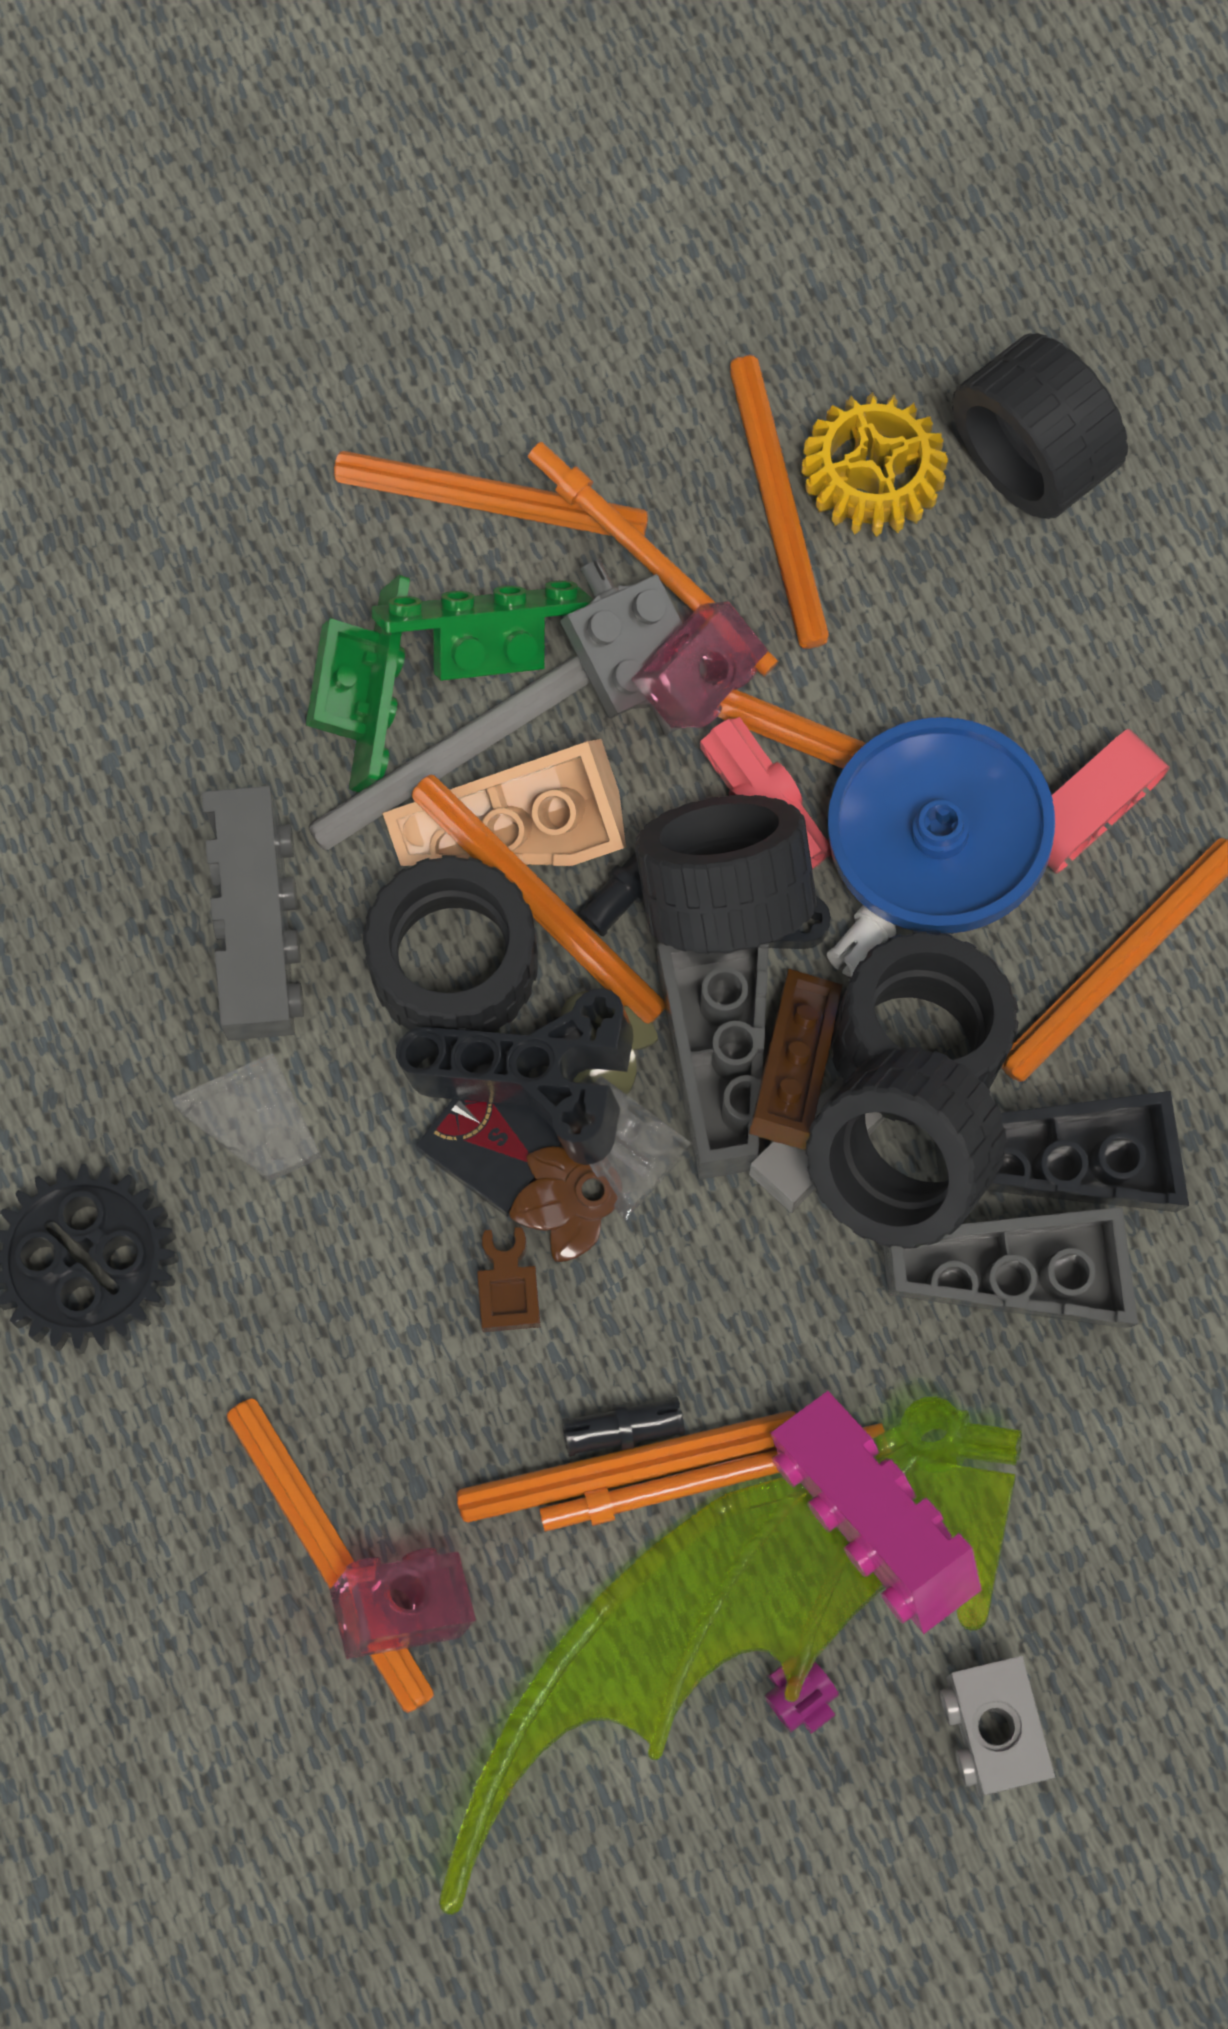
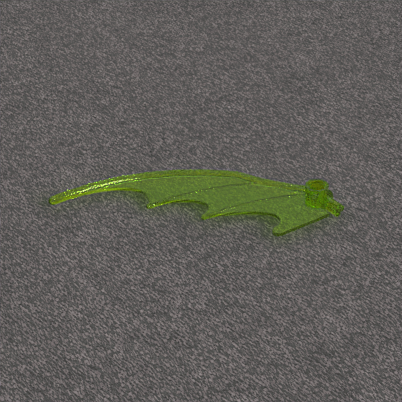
[439,1396,1022,1915]

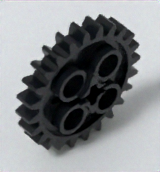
[0,1164,179,1354]

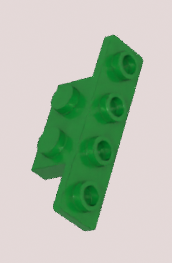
[306,575,410,793]
[372,580,593,681]

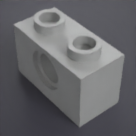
[940,1656,1055,1797]

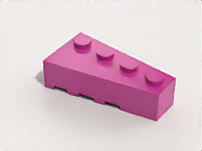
[771,1391,981,1634]

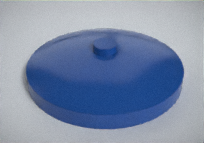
[828,717,1055,934]

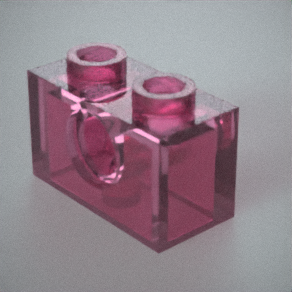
[631,601,768,728]
[330,1548,476,1659]

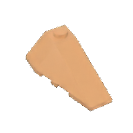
[383,739,626,866]

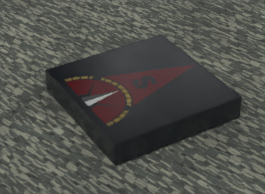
[416,1061,562,1217]

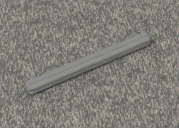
[309,656,591,850]

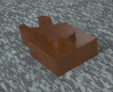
[477,1227,541,1333]

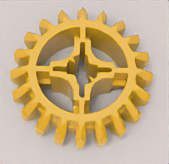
[802,392,948,538]

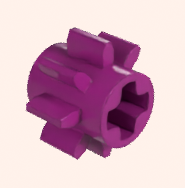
[764,1657,839,1734]

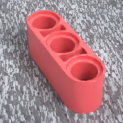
[1047,729,1169,874]

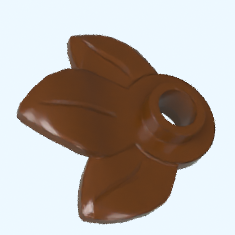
[509,1146,621,1262]

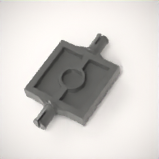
[560,558,707,736]

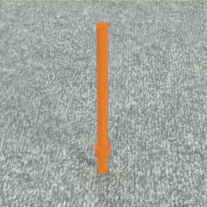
[528,442,779,677]
[539,1423,887,1532]

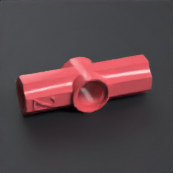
[700,717,831,869]

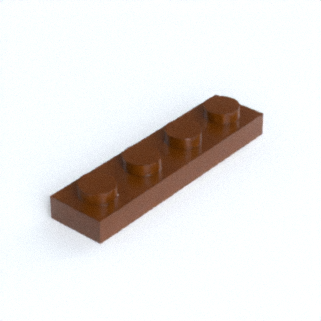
[749,969,843,1150]

